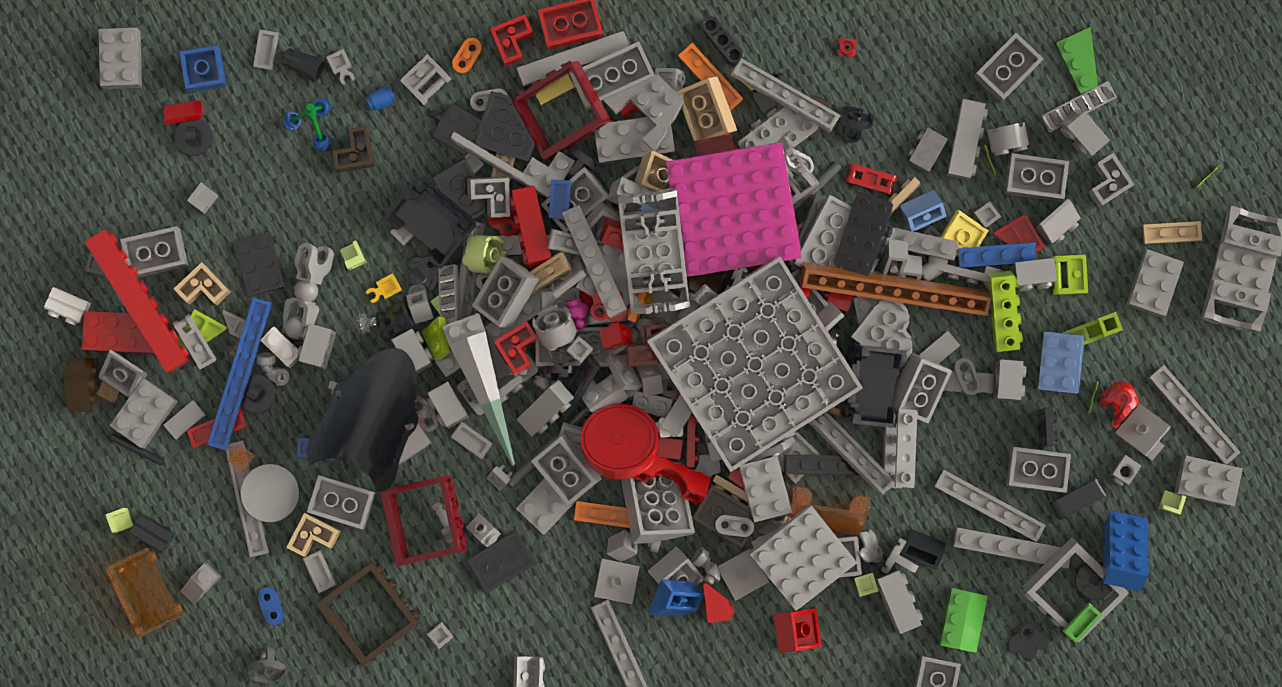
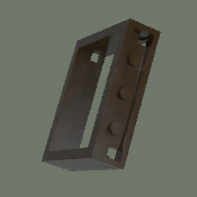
[316,562,420,666]

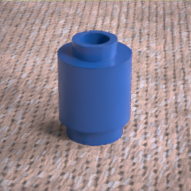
[365,86,395,111]

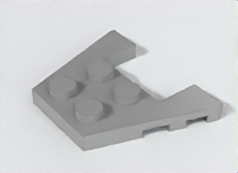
[604,75,684,152]

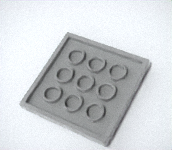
[792,194,895,298]
[749,504,857,611]

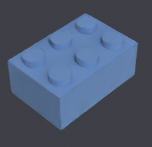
[1038,332,1085,394]

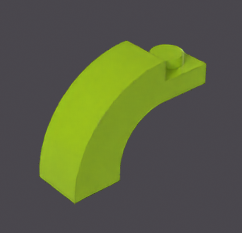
[1063,312,1123,345]

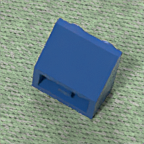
[648,580,704,617]

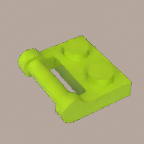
[1051,255,1088,295]

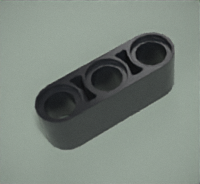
[702,16,743,66]
[550,332,602,365]
[1050,477,1108,520]

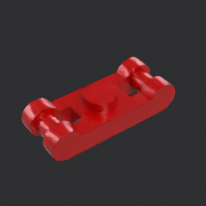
[845,163,897,196]

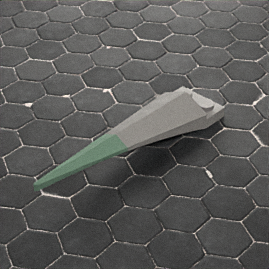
[442,313,515,466]

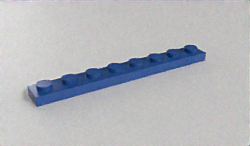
[207,297,272,451]

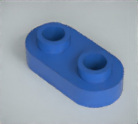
[258,587,284,625]

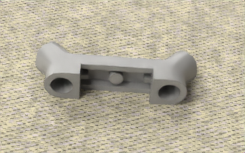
[921,256,1003,292]

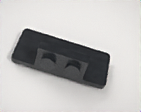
[834,192,893,276]

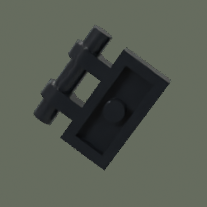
[375,299,415,342]

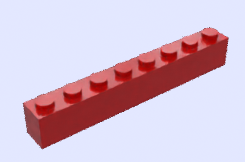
[85,229,189,373]

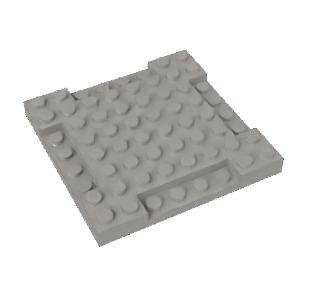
[646,255,863,472]

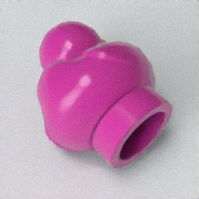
[566,297,589,330]

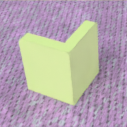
[340,240,367,270]
[1158,490,1186,515]
[106,508,133,533]

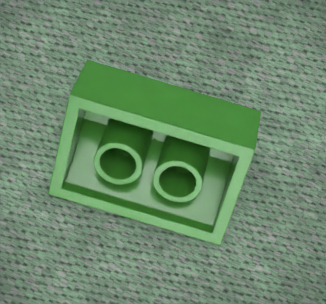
[938,588,988,653]

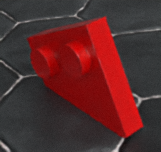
[994,214,1045,252]

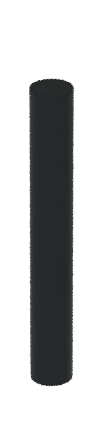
[110,433,165,465]

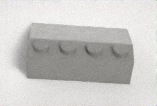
[621,462,695,544]

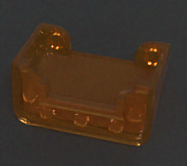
[789,486,871,535]
[105,547,183,639]

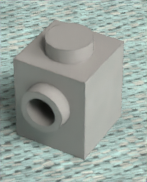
[466,513,501,548]

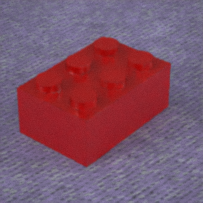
[538,0,603,50]

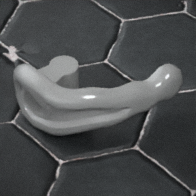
[432,501,453,544]

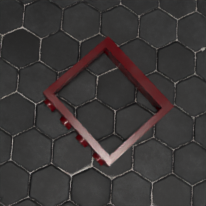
[512,60,611,160]
[381,475,467,566]

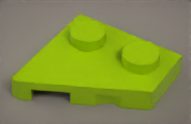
[177,309,227,349]
[422,317,450,360]

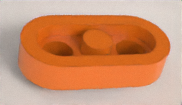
[452,38,482,74]

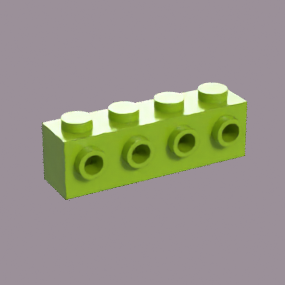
[988,270,1023,352]

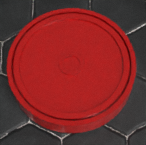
[581,404,659,479]

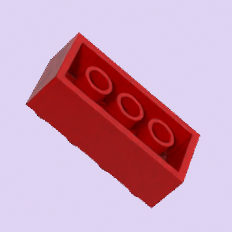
[509,186,552,271]
[82,311,155,354]

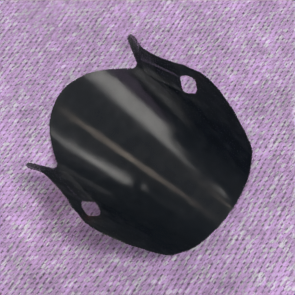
[306,348,419,492]

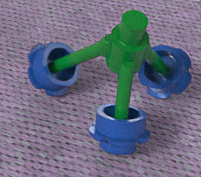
[282,98,332,151]

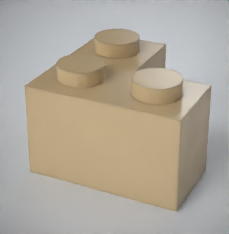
[174,262,231,305]
[286,513,341,557]

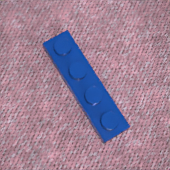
[958,242,1036,268]

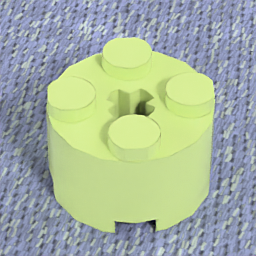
[462,235,507,274]

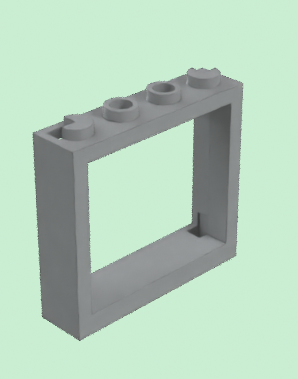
[1022,538,1129,642]

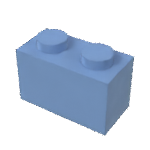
[899,190,946,232]

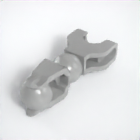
[282,243,334,341]

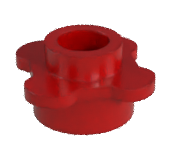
[837,37,857,57]

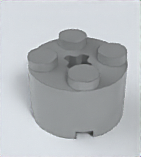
[987,122,1029,156]
[532,305,577,351]

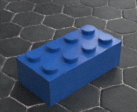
[1103,511,1148,591]

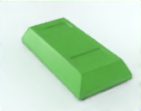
[1063,603,1102,643]

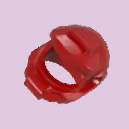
[1098,381,1139,429]

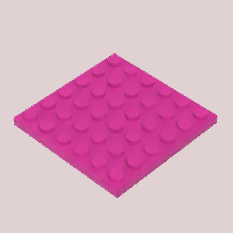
[666,142,802,277]

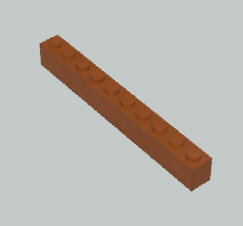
[798,262,992,316]

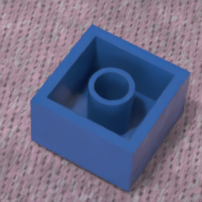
[180,45,227,93]

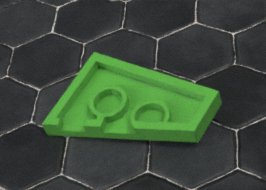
[1056,27,1098,95]

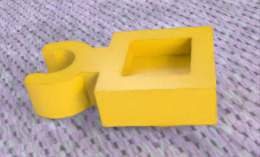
[366,273,402,303]

